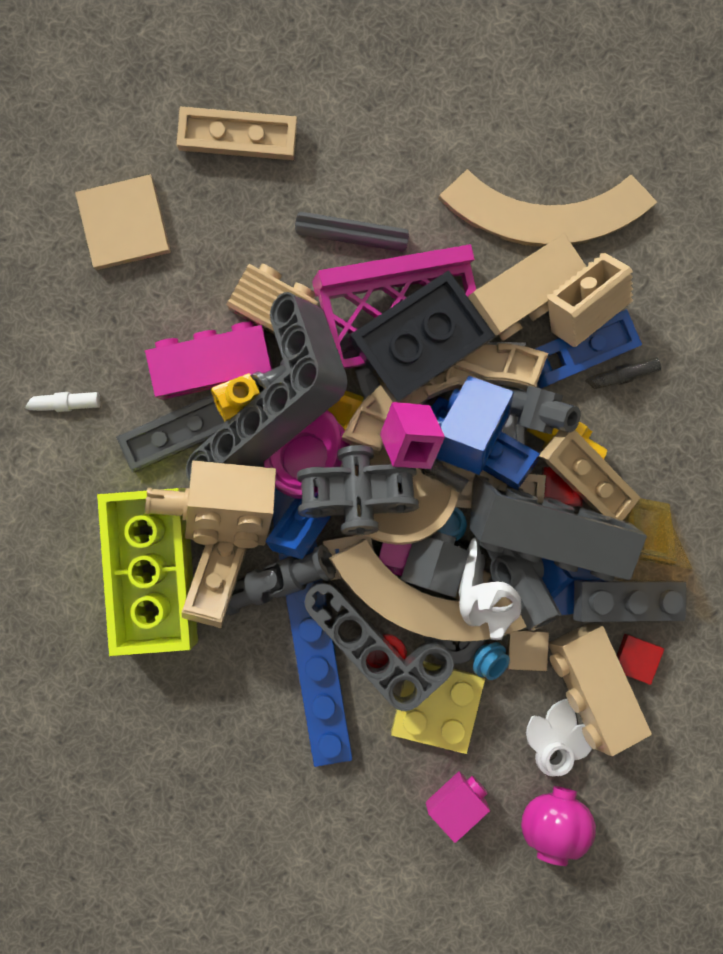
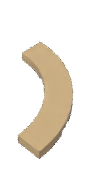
[438,169,657,247]
[342,343,548,455]
[329,539,527,641]

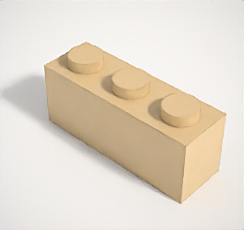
[468,233,587,341]
[548,624,652,756]

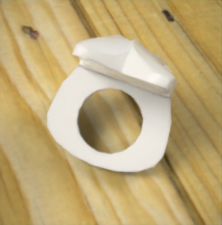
[458,538,522,640]

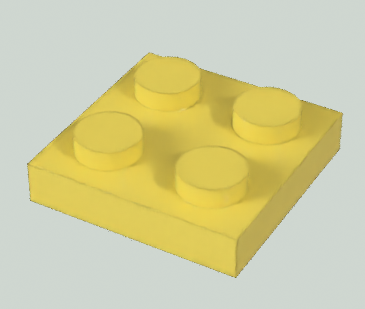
[391,661,485,754]

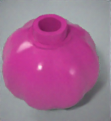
[521,786,596,866]

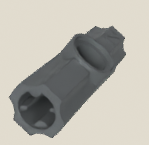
[486,548,562,631]

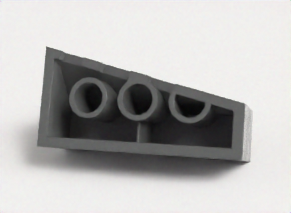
[470,474,647,581]

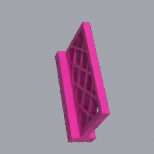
[312,244,476,369]

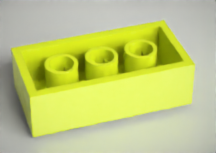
[97,488,198,656]

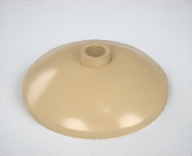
[341,446,460,545]

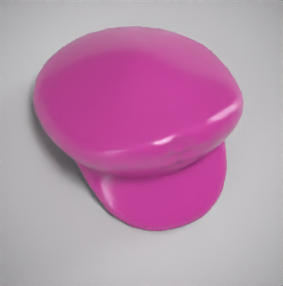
[264,410,350,499]

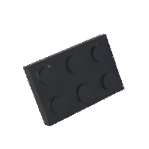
[349,270,495,403]

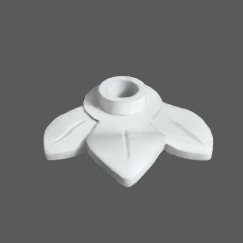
[526,699,592,776]

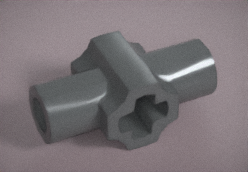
[508,386,581,434]

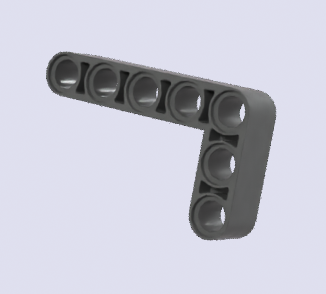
[186,292,348,481]

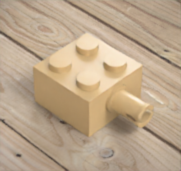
[145,460,276,548]

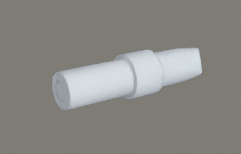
[25,392,100,412]

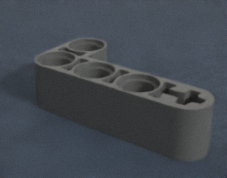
[305,580,454,711]

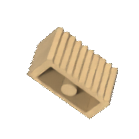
[547,253,633,347]
[227,264,320,335]

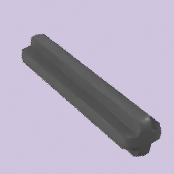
[295,212,409,252]

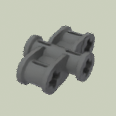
[297,445,419,535]

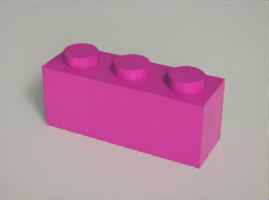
[145,321,273,400]

